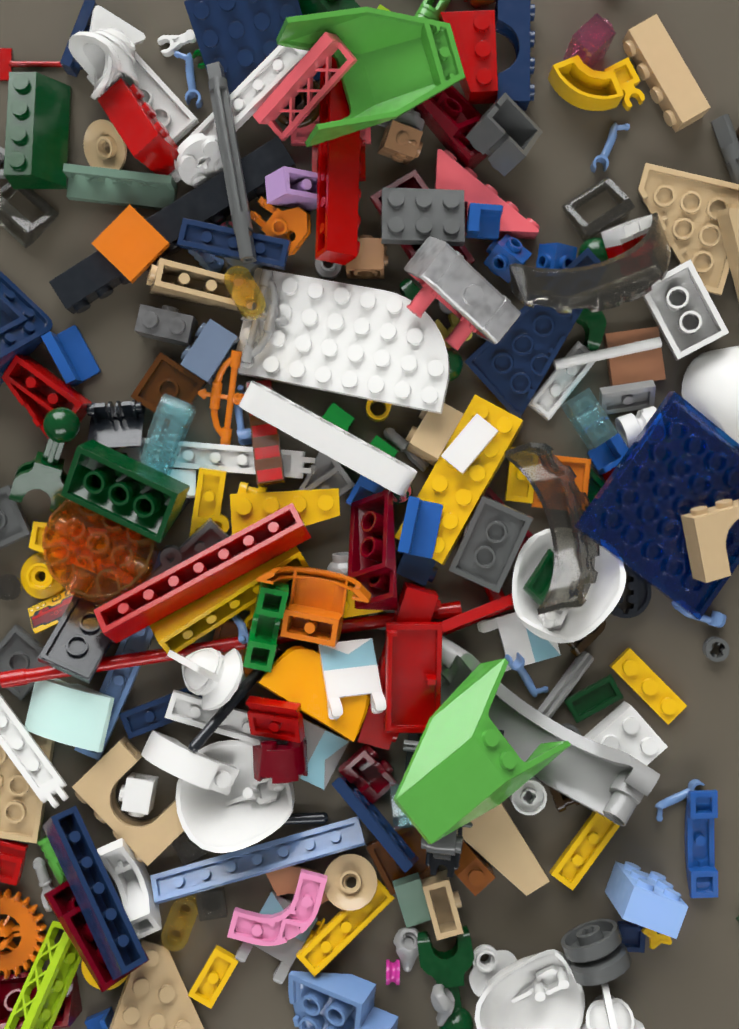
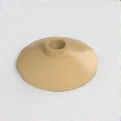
[83,119,127,170]
[324,854,378,911]

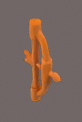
[198,350,244,445]

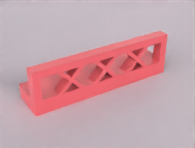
[252,32,358,141]

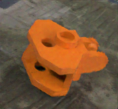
[250,196,311,256]

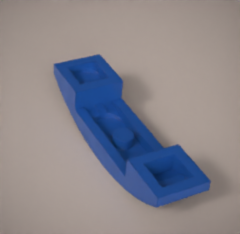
[684,790,718,898]

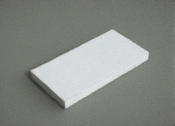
[87,52,199,143]

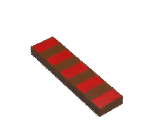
[245,379,285,486]

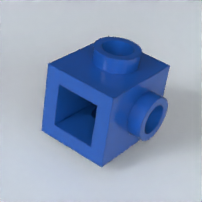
[484,234,532,283]
[535,243,578,284]

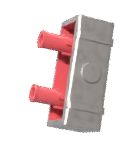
[404,236,521,351]

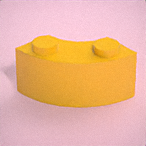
[548,55,624,111]

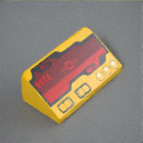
[28,586,78,634]

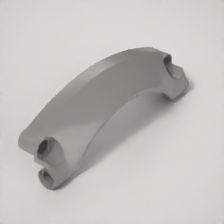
[441,636,660,826]

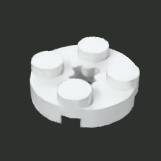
[174,133,223,188]

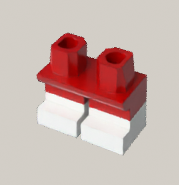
[601,214,659,276]

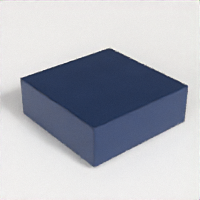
[617,921,646,953]

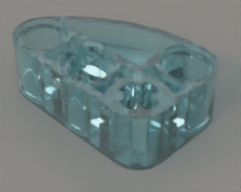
[141,394,196,476]

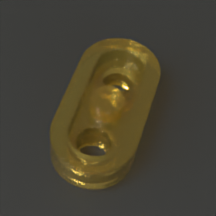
[224,265,266,320]
[161,895,199,951]

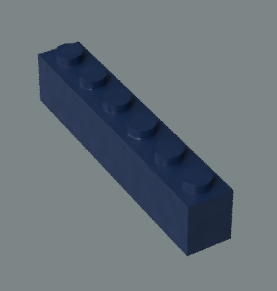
[43,806,148,980]

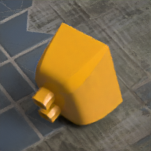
[258,646,370,742]

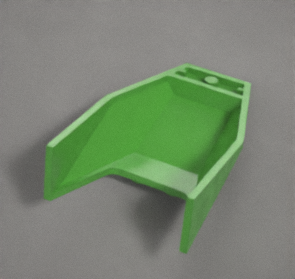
[276,7,465,147]
[393,658,571,844]

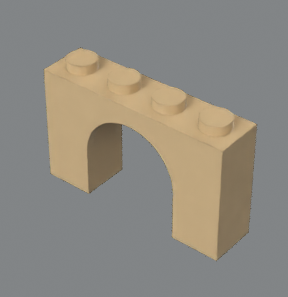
[681,499,739,583]
[72,737,184,866]

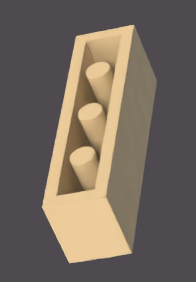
[622,14,711,133]

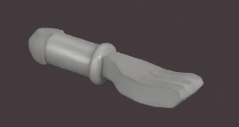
[383,428,430,472]
[33,857,55,912]

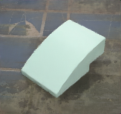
[25,679,115,752]

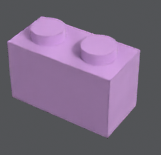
[265,166,318,211]

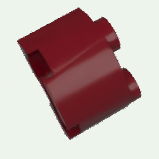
[253,739,308,784]
[338,744,397,804]

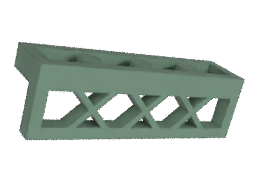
[63,163,178,210]

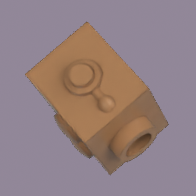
[377,120,423,165]
[345,235,388,279]

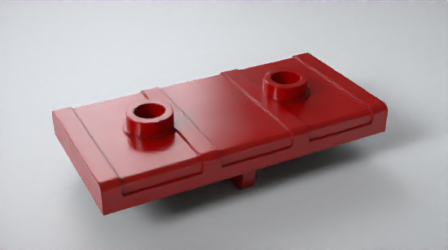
[384,622,443,733]

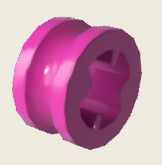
[386,959,400,985]

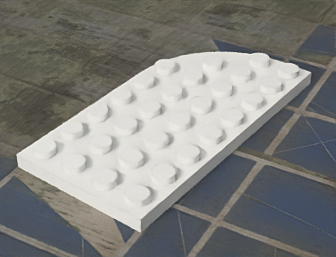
[236,268,450,414]

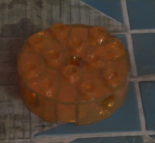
[42,499,158,603]

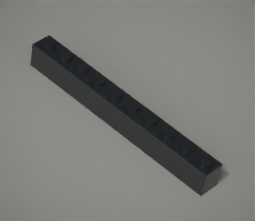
[49,136,296,314]

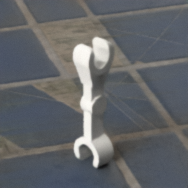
[157,29,196,57]

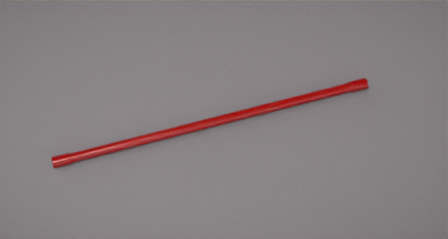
[0,601,462,688]

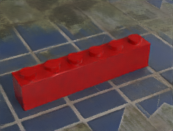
[357,581,441,750]

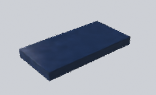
[332,776,419,873]

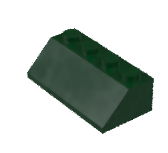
[3,72,72,189]
[61,440,190,543]

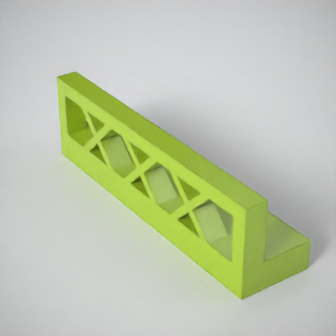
[4,921,82,1029]

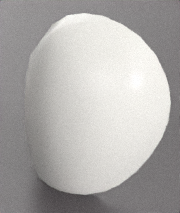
[681,346,739,447]
[512,527,626,643]
[176,740,295,853]
[475,949,585,1029]

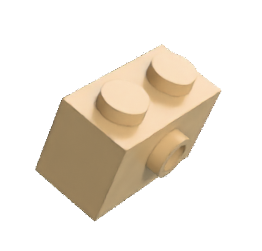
[405,403,463,466]
[421,870,464,940]

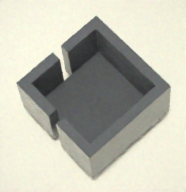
[466,92,543,176]

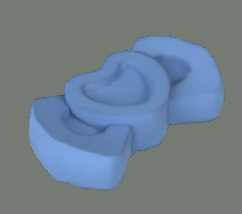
[188,249,224,273]

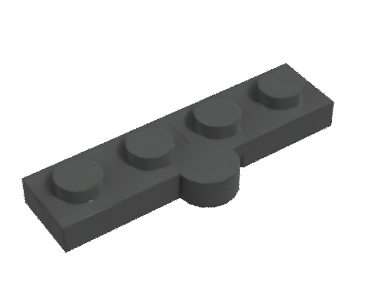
[138,518,229,586]

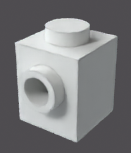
[119,772,159,817]

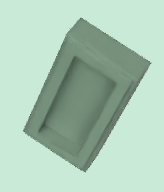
[392,872,431,928]

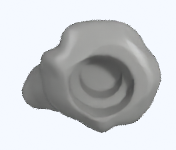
[393,927,419,972]
[430,984,455,1026]

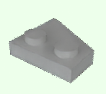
[299,452,355,497]

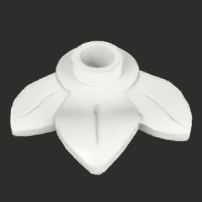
[469,944,517,997]

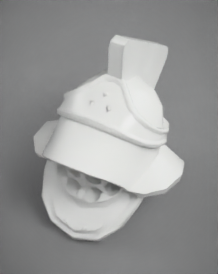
[68,5,146,100]
[167,648,246,711]
[580,983,645,1029]

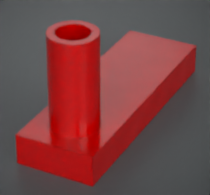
[441,586,514,636]

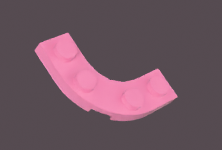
[227,869,328,946]

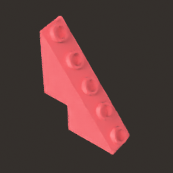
[435,149,540,239]

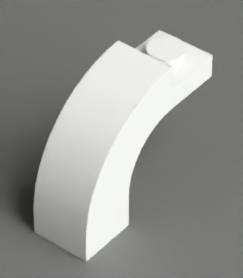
[141,730,239,796]
[97,838,162,939]

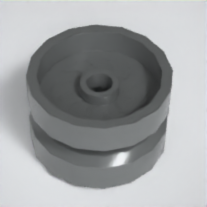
[560,919,632,986]

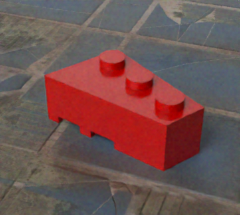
[439,10,498,104]
[97,78,179,175]
[1,355,92,446]

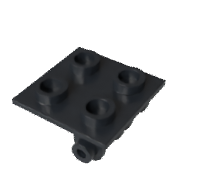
[86,400,145,449]

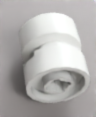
[615,406,665,450]
[509,777,547,815]

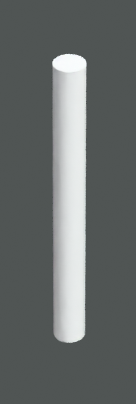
[553,337,662,370]

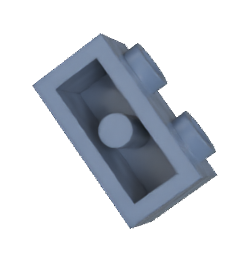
[180,319,240,386]

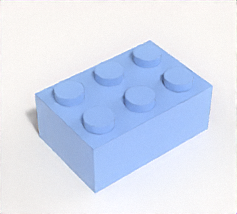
[605,861,688,939]

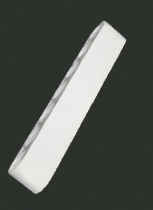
[239,381,417,496]

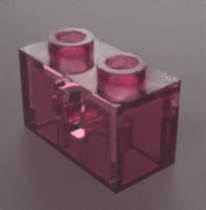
[563,13,616,68]

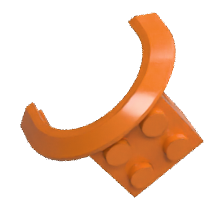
[256,566,371,647]

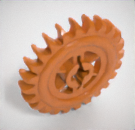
[0,889,47,980]

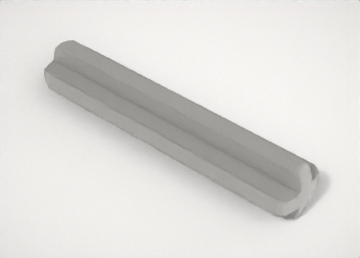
[538,651,594,719]

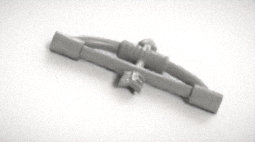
[240,269,289,364]

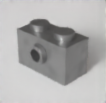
[134,304,199,347]

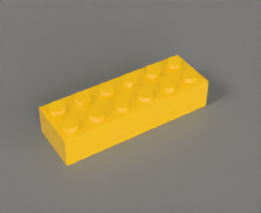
[395,395,523,565]

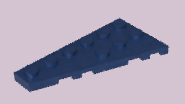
[464,248,607,418]

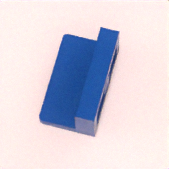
[41,325,101,387]
[398,496,443,559]

